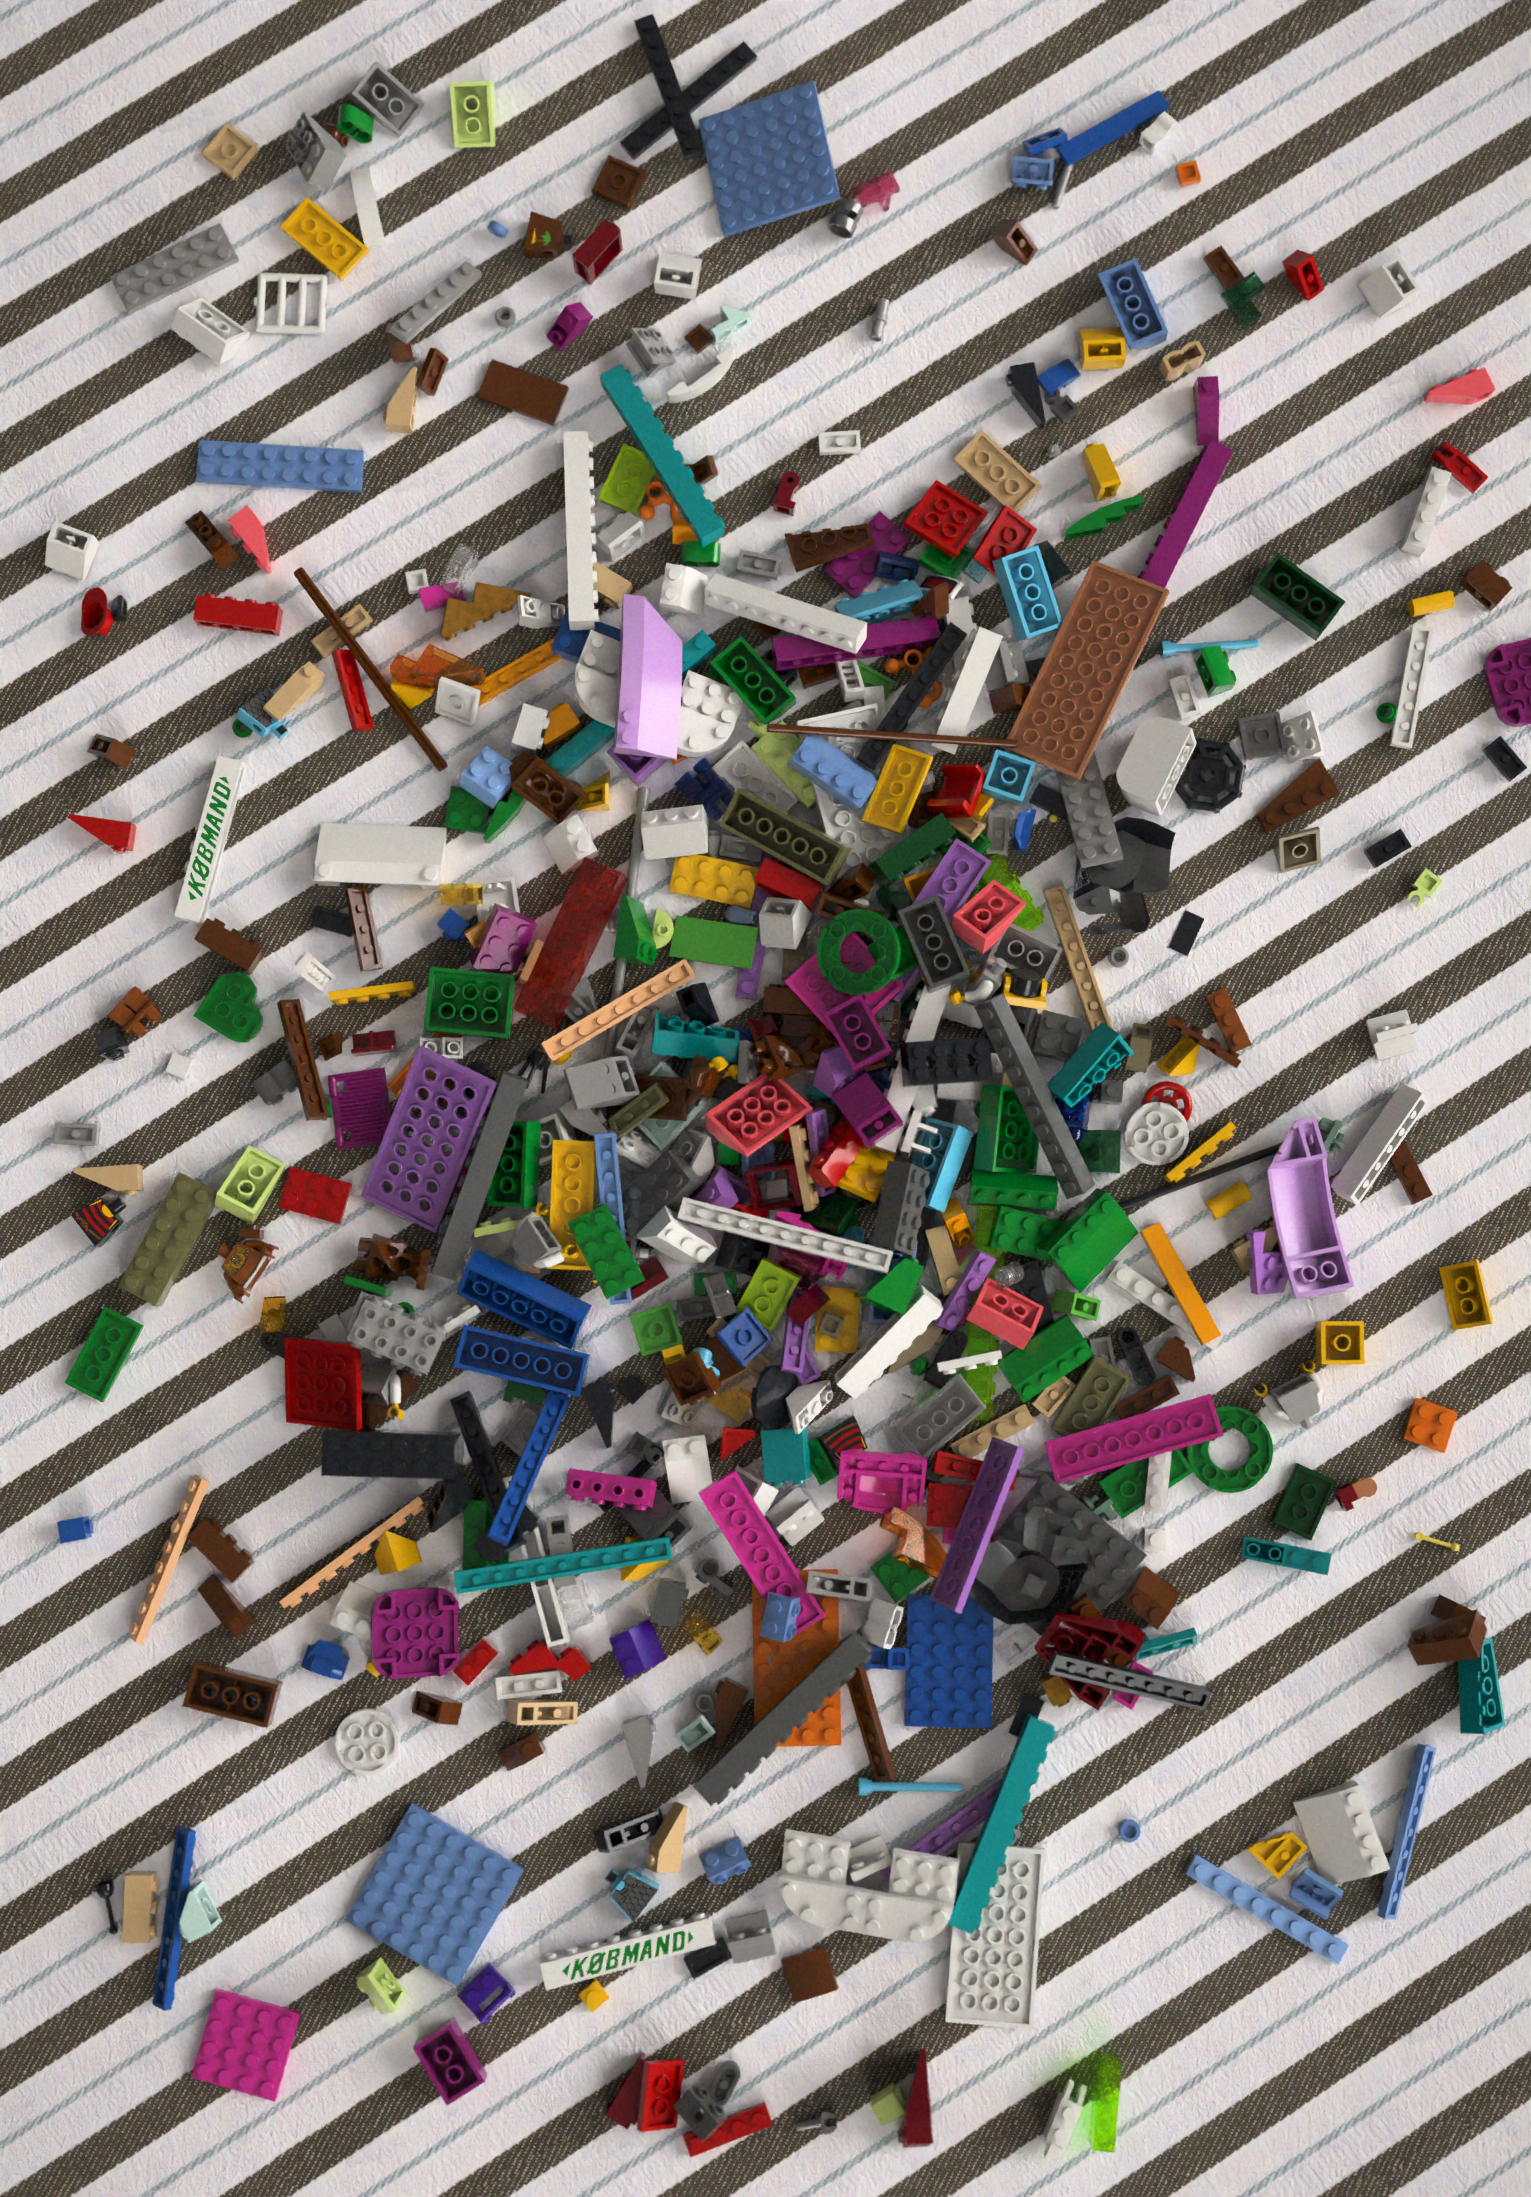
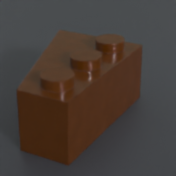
[1407,1609,1487,1666]

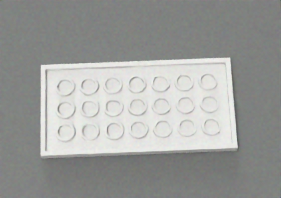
[796,703,911,881]
[945,1841,1045,2029]

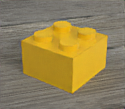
[1315,1321,1365,1365]

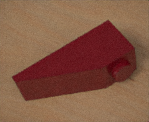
[605,2052,645,2130]

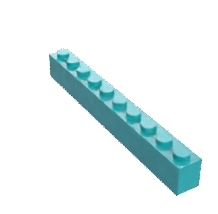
[599,364,725,548]
[545,629,716,777]
[948,1713,1056,1934]

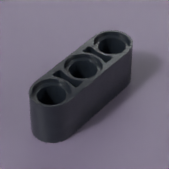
[1116,1327,1156,1386]

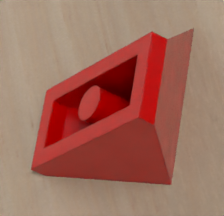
[720,1426,757,1461]

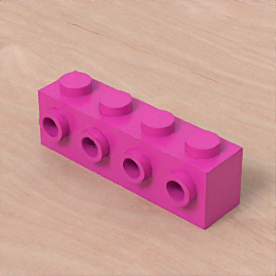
[565,1468,657,1511]

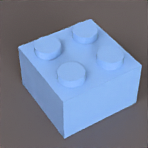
[460,745,512,809]

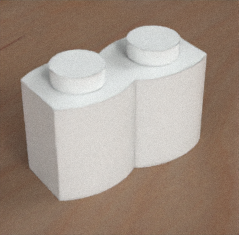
[861,1598,904,1649]

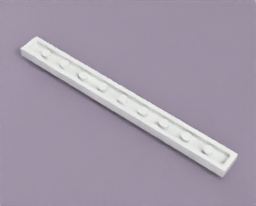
[677,1197,893,1274]

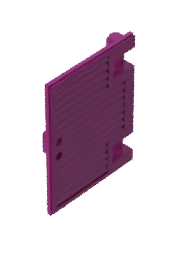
[328,1067,391,1150]

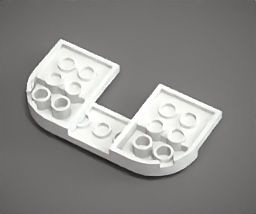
[573,630,743,757]
[779,1829,959,1942]

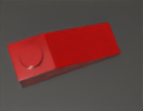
[69,814,137,853]

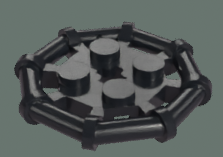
[1174,737,1247,814]

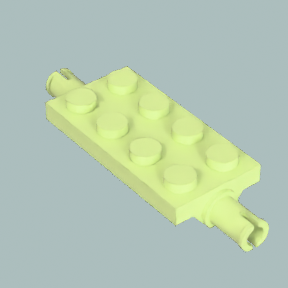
[747,717,816,810]

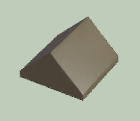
[1272,826,1321,873]

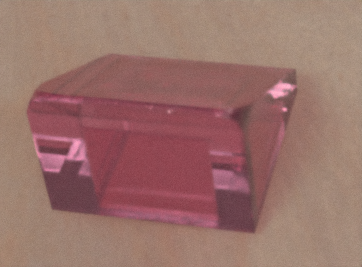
[954,1243,975,1266]

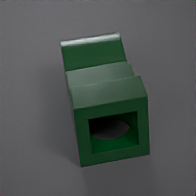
[503,1380,546,1405]

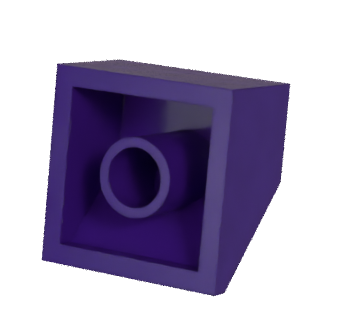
[609,1618,667,1679]

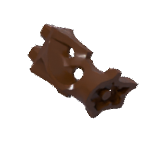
[749,1026,838,1081]
[355,1234,431,1290]

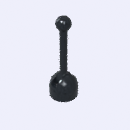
[95,1880,118,1935]

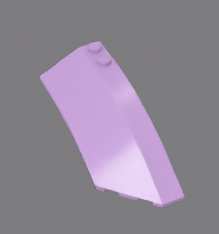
[613,594,682,760]
[1267,1117,1354,1299]

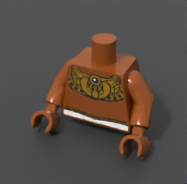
[217,1240,279,1304]

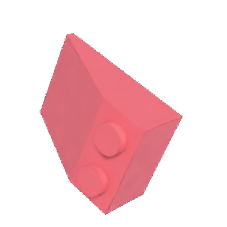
[951,879,1026,954]

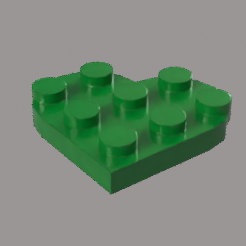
[193,971,263,1043]

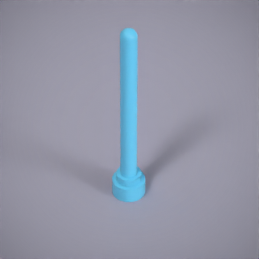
[1160,639,1260,658]
[858,1778,962,1796]

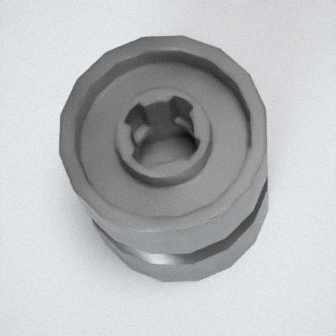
[828,198,863,239]

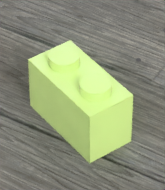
[871,2082,906,2126]

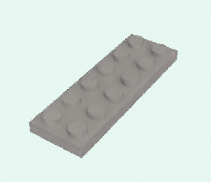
[110,223,239,315]
[1055,752,1123,869]

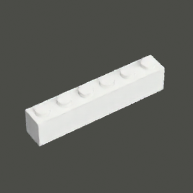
[930,626,1003,755]
[1330,1083,1429,1206]
[834,1285,943,1399]

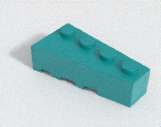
[651,1011,739,1063]
[1048,1022,1134,1108]
[1458,1638,1505,1734]

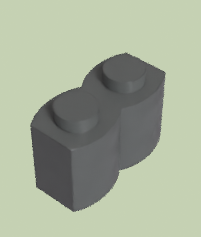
[251,1059,298,1106]

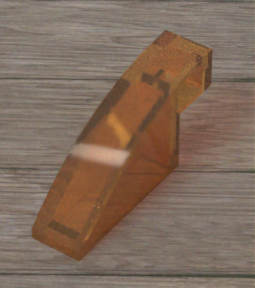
[390,644,485,689]
[879,1506,947,1579]

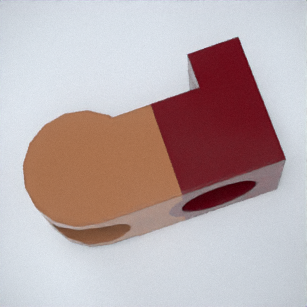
[1333,1477,1377,1512]

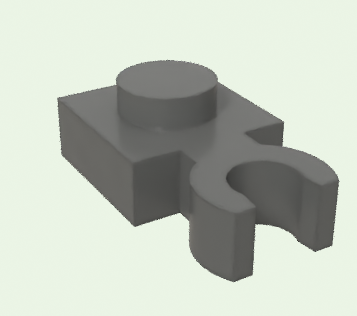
[1044,389,1080,424]
[625,1432,664,1466]

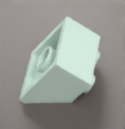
[179,1881,222,1943]

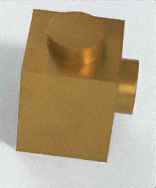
[1039,1674,1073,1707]

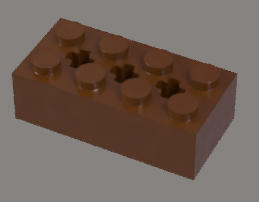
[183,1660,283,1728]

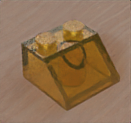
[703,1387,751,1422]

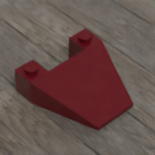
[1034,1613,1145,1710]
[897,2049,933,2148]

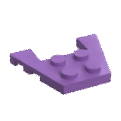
[1246,1230,1288,1295]

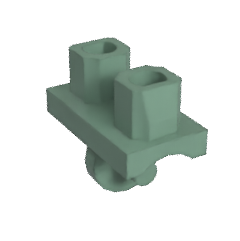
[1318,1117,1346,1154]
[1081,1495,1117,1521]

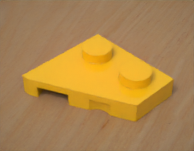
[1246,1831,1308,1880]

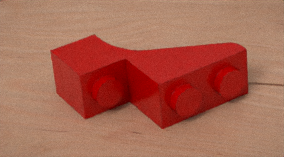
[508,1639,593,1682]

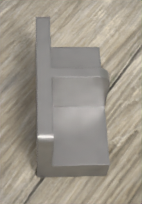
[702,1272,737,1319]

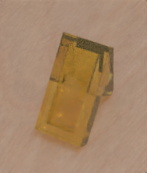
[440,883,483,905]
[259,1296,287,1333]
[683,1611,723,1656]

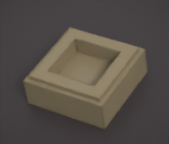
[817,1311,845,1339]

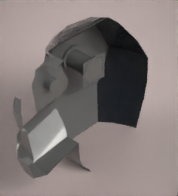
[1073,817,1176,935]
[969,1505,1093,1625]

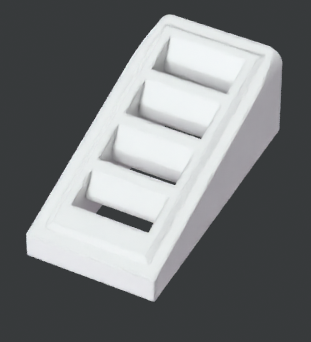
[835,660,865,702]

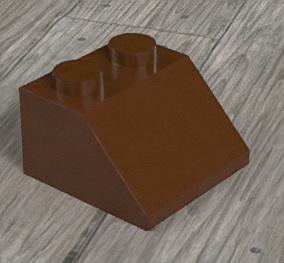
[1119,1566,1180,1629]

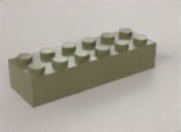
[719,788,852,885]
[118,1172,218,1306]

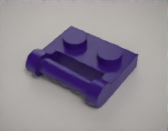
[458,1963,516,2025]

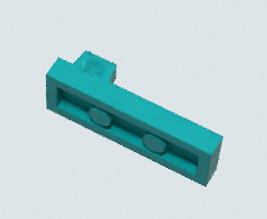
[1134,1628,1197,1661]

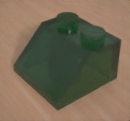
[1075,1130,1121,1175]

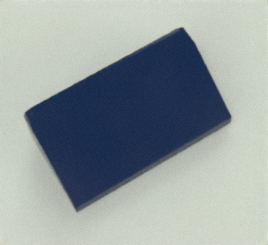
[874,551,920,581]

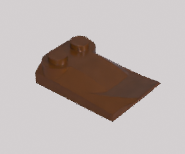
[509,751,586,824]

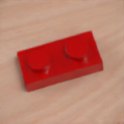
[453,1638,499,1686]

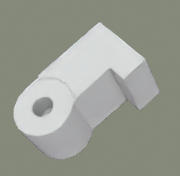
[1139,111,1177,154]

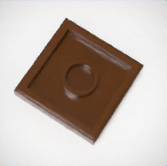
[592,155,646,210]
[688,1335,746,1382]

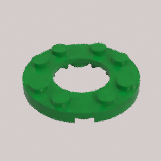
[817,909,901,995]
[1186,1406,1273,1493]

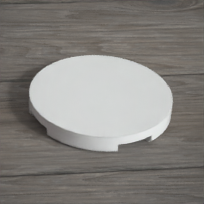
[1124,1102,1189,1166]
[334,1708,400,1775]

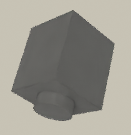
[1098,1080,1123,1105]

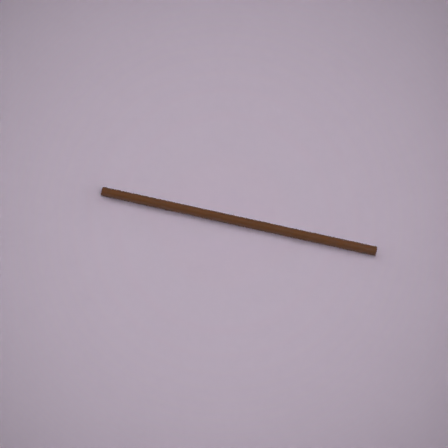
[767,724,1017,748]

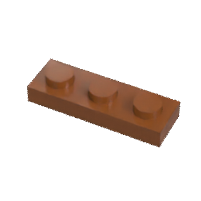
[1205,988,1252,1052]

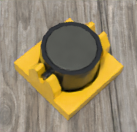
[998,968,1048,1010]

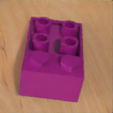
[831,1073,903,1149]

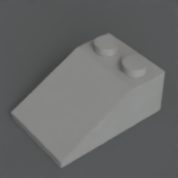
[348,61,424,137]

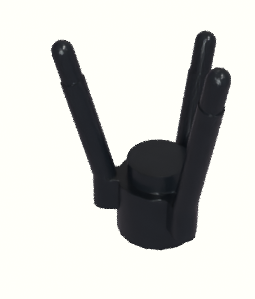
[517,1049,551,1094]

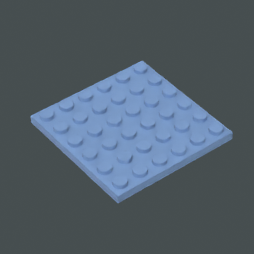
[698,80,841,237]
[345,1802,525,1987]

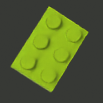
[598,443,656,516]
[735,1257,801,1333]

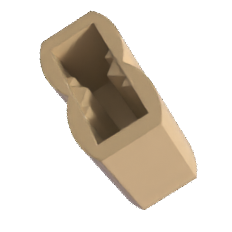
[1159,341,1206,381]

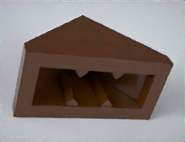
[989,684,1031,715]

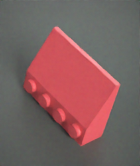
[705,1073,813,1157]

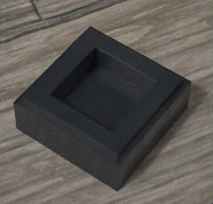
[618,1375,648,1405]

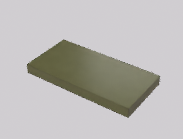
[1050,1355,1132,1436]

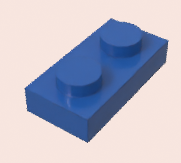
[1022,128,1068,156]

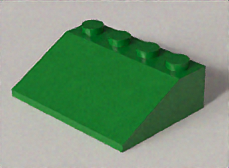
[424,967,515,1040]
[974,1084,1039,1173]
[1038,1188,1138,1293]

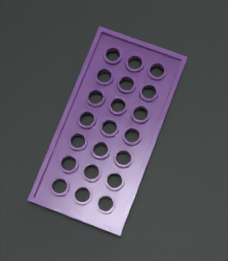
[361,1046,497,1233]

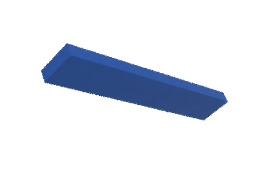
[1056,90,1170,167]

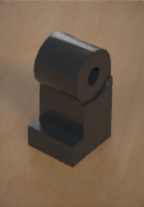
[761,649,798,688]

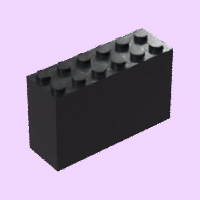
[321,1429,464,1479]

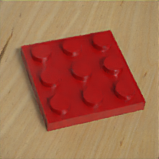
[903,480,988,559]

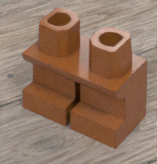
[107,986,162,1038]

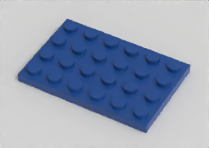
[904,1594,993,1729]

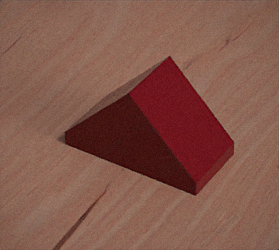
[785,1283,830,1327]

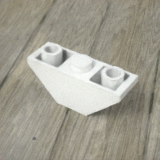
[517,595,565,629]
[786,1380,833,1434]

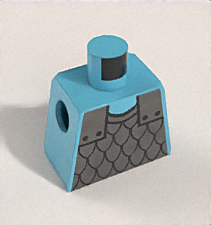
[236,686,289,739]
[605,1868,660,1923]

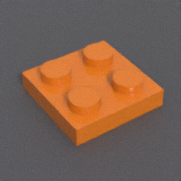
[1402,1398,1458,1453]

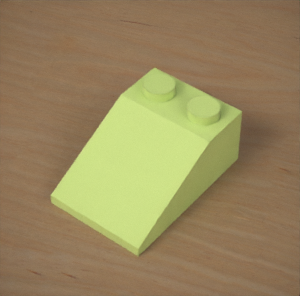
[449,81,495,148]
[215,1145,286,1225]
[356,1957,406,2014]

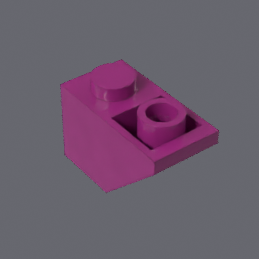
[546,302,593,351]

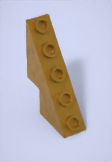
[440,582,531,641]

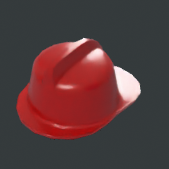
[81,587,114,636]

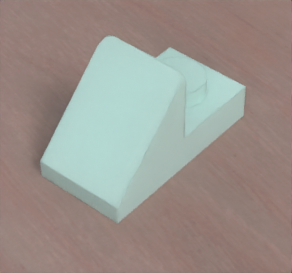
[711,306,751,344]
[674,1713,716,1752]

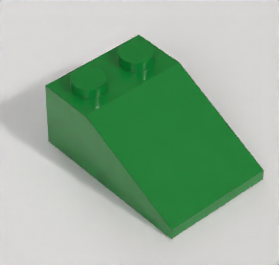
[613,894,657,966]

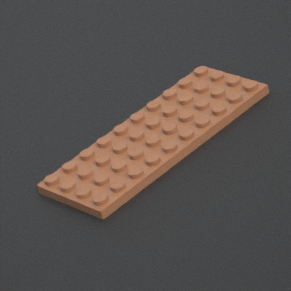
[1003,560,1170,781]

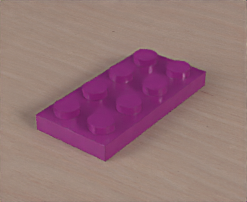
[824,511,910,599]

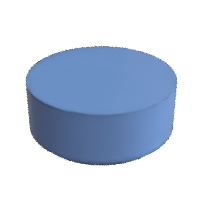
[487,220,508,238]
[1118,1819,1141,1842]

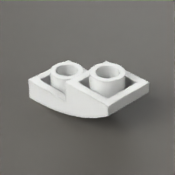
[418,1037,463,1060]
[767,1178,792,1220]

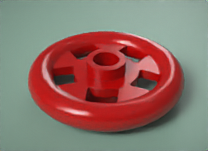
[1141,1081,1192,1122]

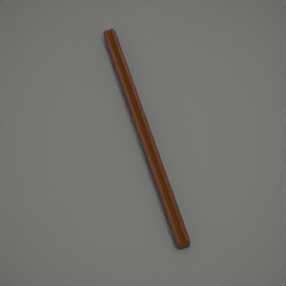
[294,567,447,772]

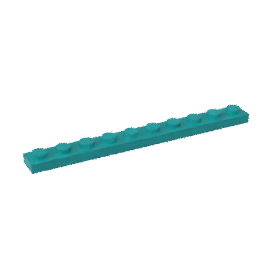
[453,1536,673,1594]

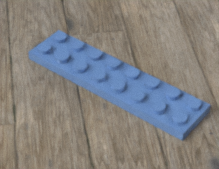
[196,440,365,493]

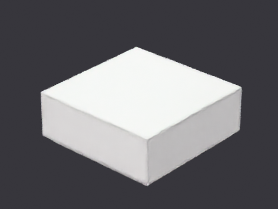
[405,569,429,594]
[165,1052,194,1079]

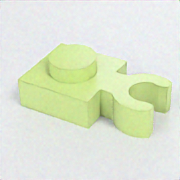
[1406,868,1443,907]

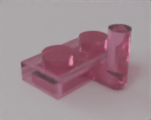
[854,171,900,211]

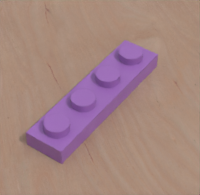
[805,1108,837,1197]
[934,1249,997,1332]
[779,1288,809,1375]

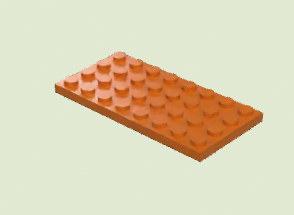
[752,1569,841,1747]

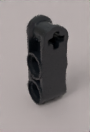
[923,1330,968,1390]

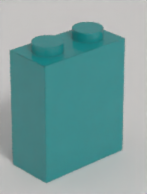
[761,1427,812,1486]

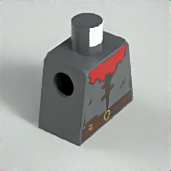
[874,1002,901,1045]

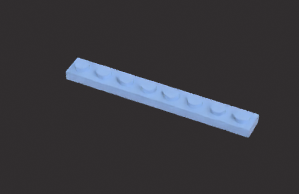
[1185,1854,1349,1964]

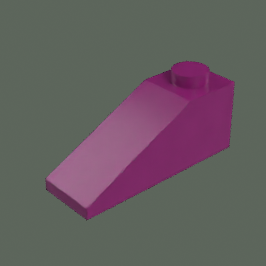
[1193,376,1219,446]

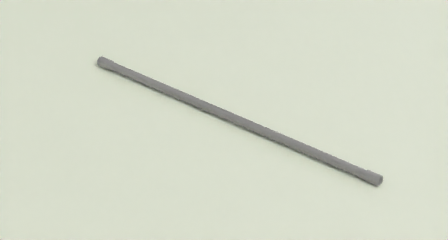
[592,787,651,1203]

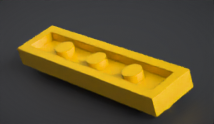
[328,981,416,1006]
[1163,1121,1236,1183]

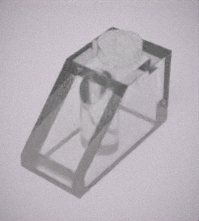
[439,542,478,596]

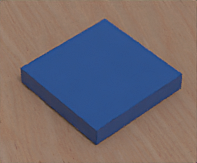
[715,1307,773,1367]

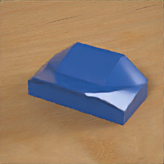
[1011,808,1037,854]
[301,1639,350,1680]

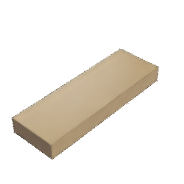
[311,603,373,659]

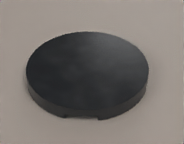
[751,1364,798,1430]

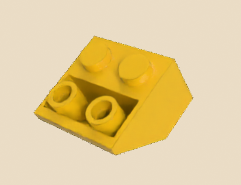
[1079,327,1126,370]

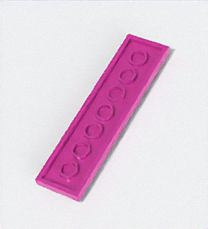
[1044,1394,1224,1484]
[698,1469,825,1636]

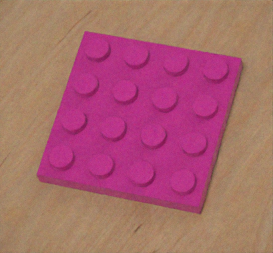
[784,932,905,1036]
[191,1988,301,2102]

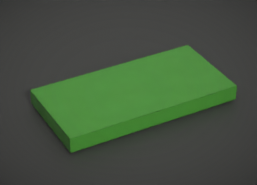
[669,915,759,970]

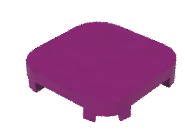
[1483,638,1531,727]
[371,1587,460,1680]

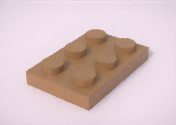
[515,939,545,986]

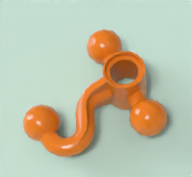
[639,474,687,523]
[884,646,942,708]

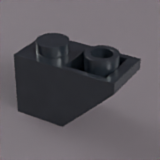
[676,982,720,1027]
[96,1026,130,1061]

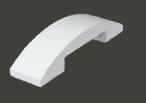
[350,167,386,248]
[666,345,735,403]

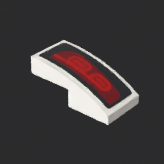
[918,574,963,600]

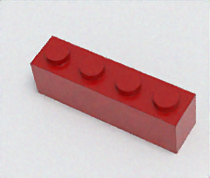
[193,594,283,636]
[807,1115,864,1188]

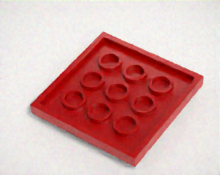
[284,1337,362,1431]

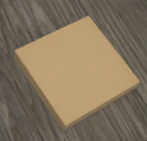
[201,123,259,180]

